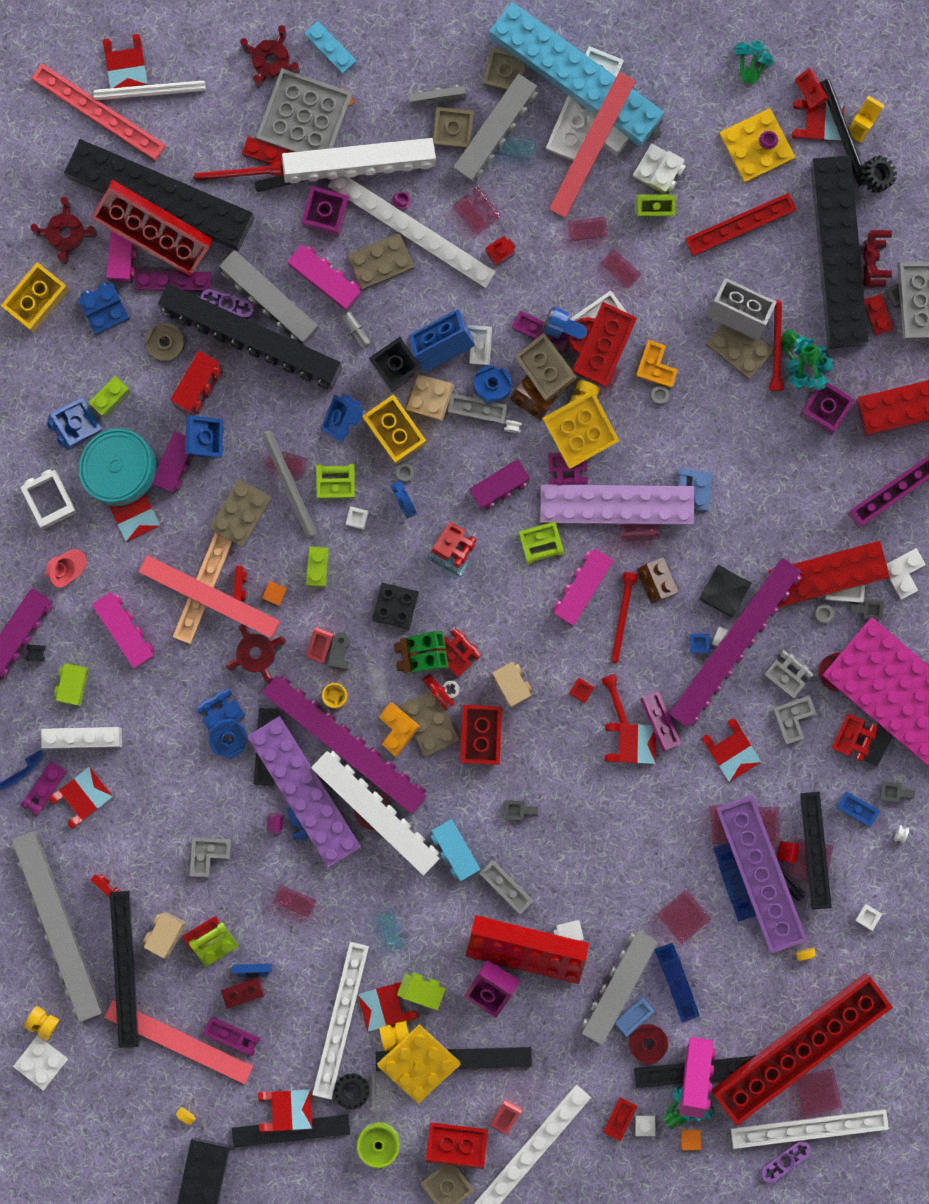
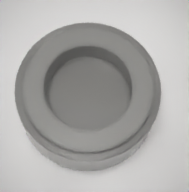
[650,386,670,405]
[395,463,415,483]
[814,604,834,624]

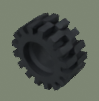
[859,155,897,193]
[334,1073,370,1110]

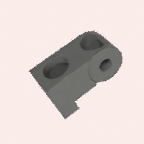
[328,632,350,670]

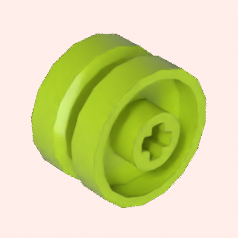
[357,1122,401,1168]

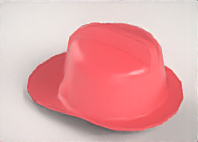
[45,549,87,588]

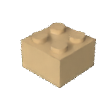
[492,662,533,709]
[143,912,187,959]

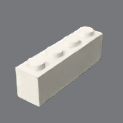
[41,727,122,749]

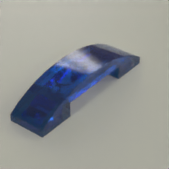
[0,749,46,791]
[713,842,756,922]
[654,942,700,1023]

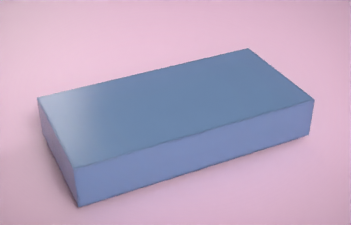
[614,997,655,1038]

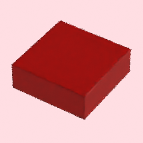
[569,677,595,704]
[777,841,800,864]

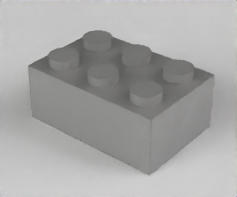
[707,278,776,340]

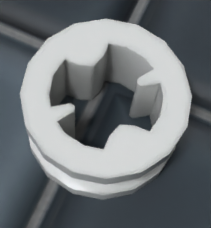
[504,420,522,433]
[443,681,459,698]
[894,825,909,844]

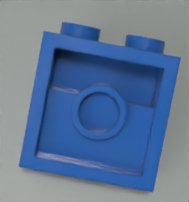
[78,282,130,335]
[321,394,364,442]
[47,398,102,451]
[185,415,224,459]

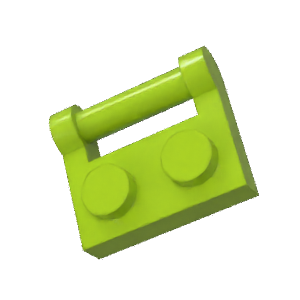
[316,464,355,499]
[518,522,565,565]
[189,922,239,967]

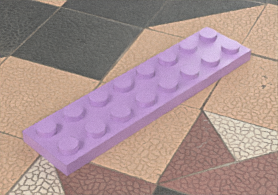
[540,485,694,525]

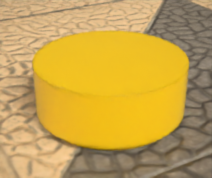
[796,948,816,961]
[176,1107,196,1125]

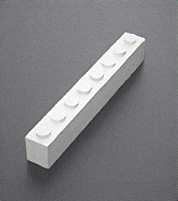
[282,138,436,183]
[311,751,440,876]

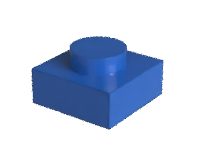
[690,634,710,654]

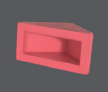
[306,627,334,664]
[490,1099,522,1135]

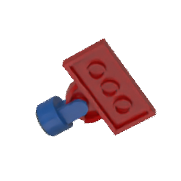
[542,302,637,387]

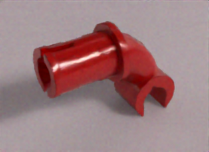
[422,673,454,711]

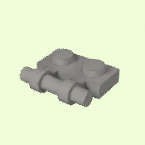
[763,650,814,699]

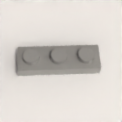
[408,85,466,107]
[448,394,507,424]
[479,860,533,914]

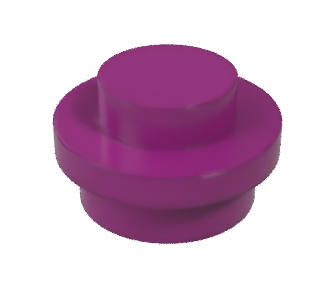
[759,131,778,150]
[392,191,411,210]

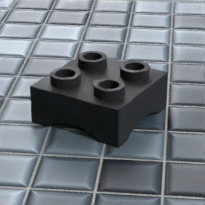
[699,564,752,618]
[372,582,419,630]

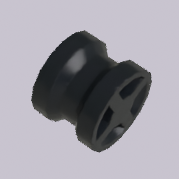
[26,645,46,662]

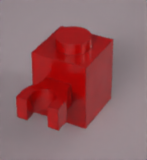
[485,236,516,267]

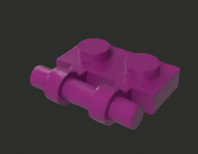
[548,452,588,486]

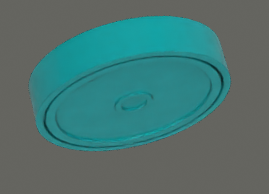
[79,428,156,506]

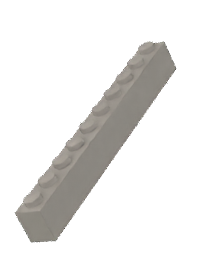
[11,831,104,1022]

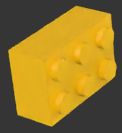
[1,262,70,334]
[362,394,427,466]

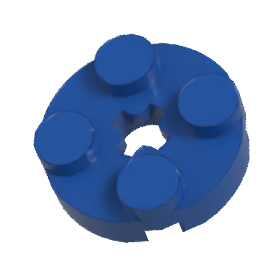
[473,366,512,404]
[390,480,417,519]
[208,718,247,758]

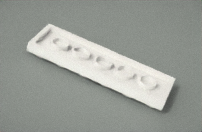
[546,46,624,161]

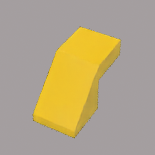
[848,96,885,143]

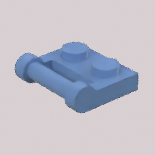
[678,469,712,511]

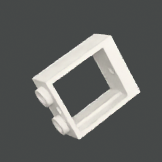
[20,469,77,530]

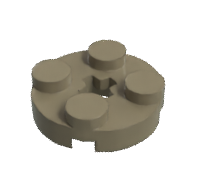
[146,323,184,362]

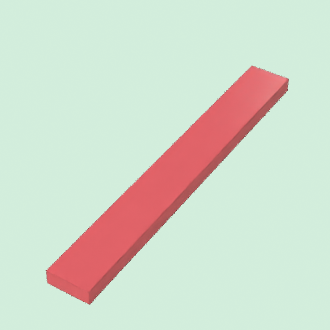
[31,64,166,162]
[549,72,636,218]
[139,555,281,639]
[104,1000,253,1084]

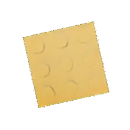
[719,108,796,183]
[542,391,619,469]
[377,1024,461,1104]

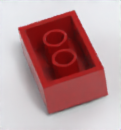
[170,351,223,416]
[459,705,502,765]

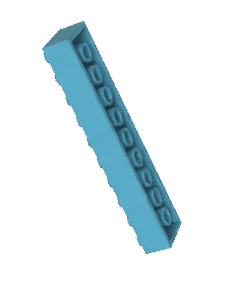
[489,2,664,148]

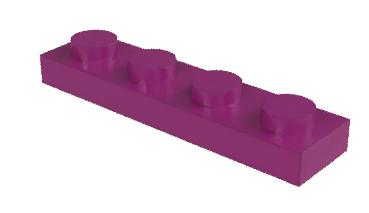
[135,270,212,292]

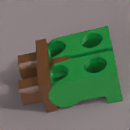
[394,631,448,673]

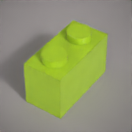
[635,194,676,216]
[88,376,131,419]
[306,546,330,588]
[54,663,89,706]
[397,972,446,1010]

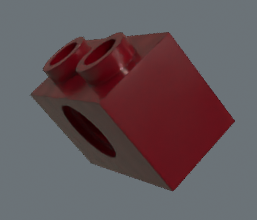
[221,977,265,1009]

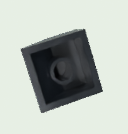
[369,337,422,393]

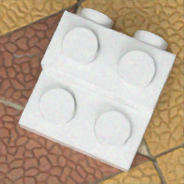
[632,143,686,194]

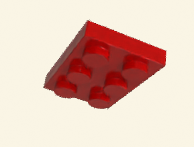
[425,1122,488,1169]

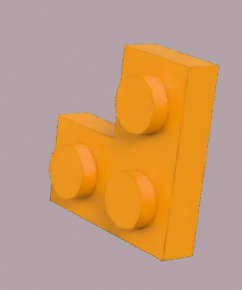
[636,340,678,389]
[379,702,420,757]

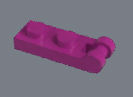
[21,761,67,817]
[203,1016,261,1056]

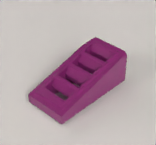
[267,813,284,834]

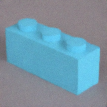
[430,819,481,881]

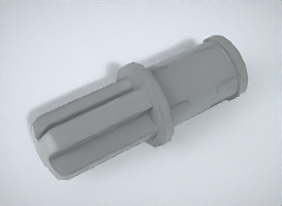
[341,312,371,348]

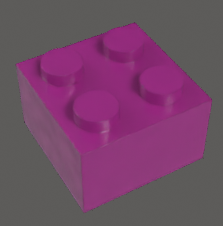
[301,186,349,237]
[800,383,855,435]
[464,960,520,1018]

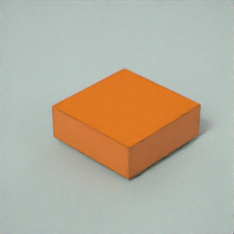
[262,581,287,606]
[681,1129,701,1150]

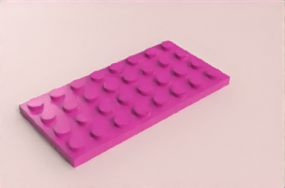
[822,617,929,767]

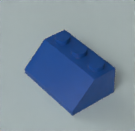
[409,309,475,372]

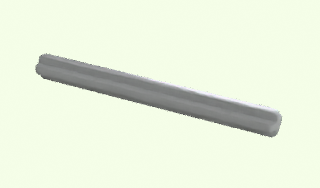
[261,430,317,537]

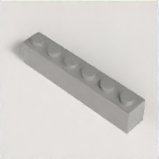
[453,74,539,183]
[219,250,319,345]
[580,930,658,1045]

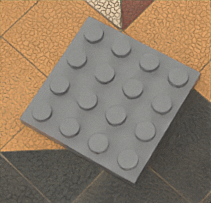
[256,68,353,152]
[897,262,929,339]

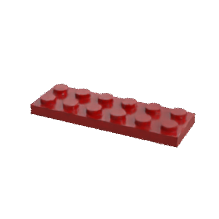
[768,541,890,608]

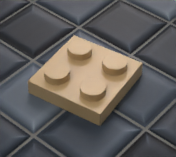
[406,374,454,421]

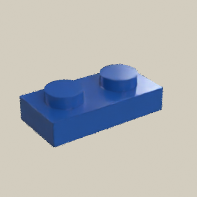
[836,791,880,827]
[232,963,273,977]

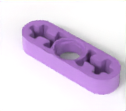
[201,289,254,319]
[761,1140,811,1183]

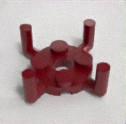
[240,25,300,88]
[30,197,97,264]
[863,230,892,287]
[226,624,287,684]

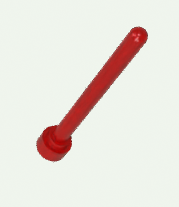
[193,161,284,180]
[769,300,784,391]
[611,572,638,663]
[601,674,638,764]

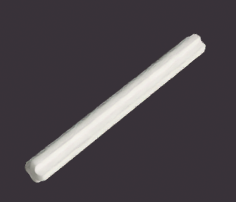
[94,81,206,100]

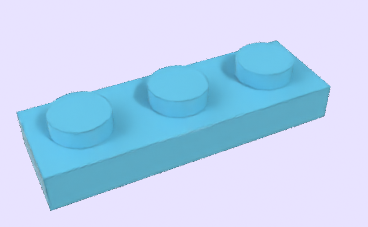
[304,21,357,74]

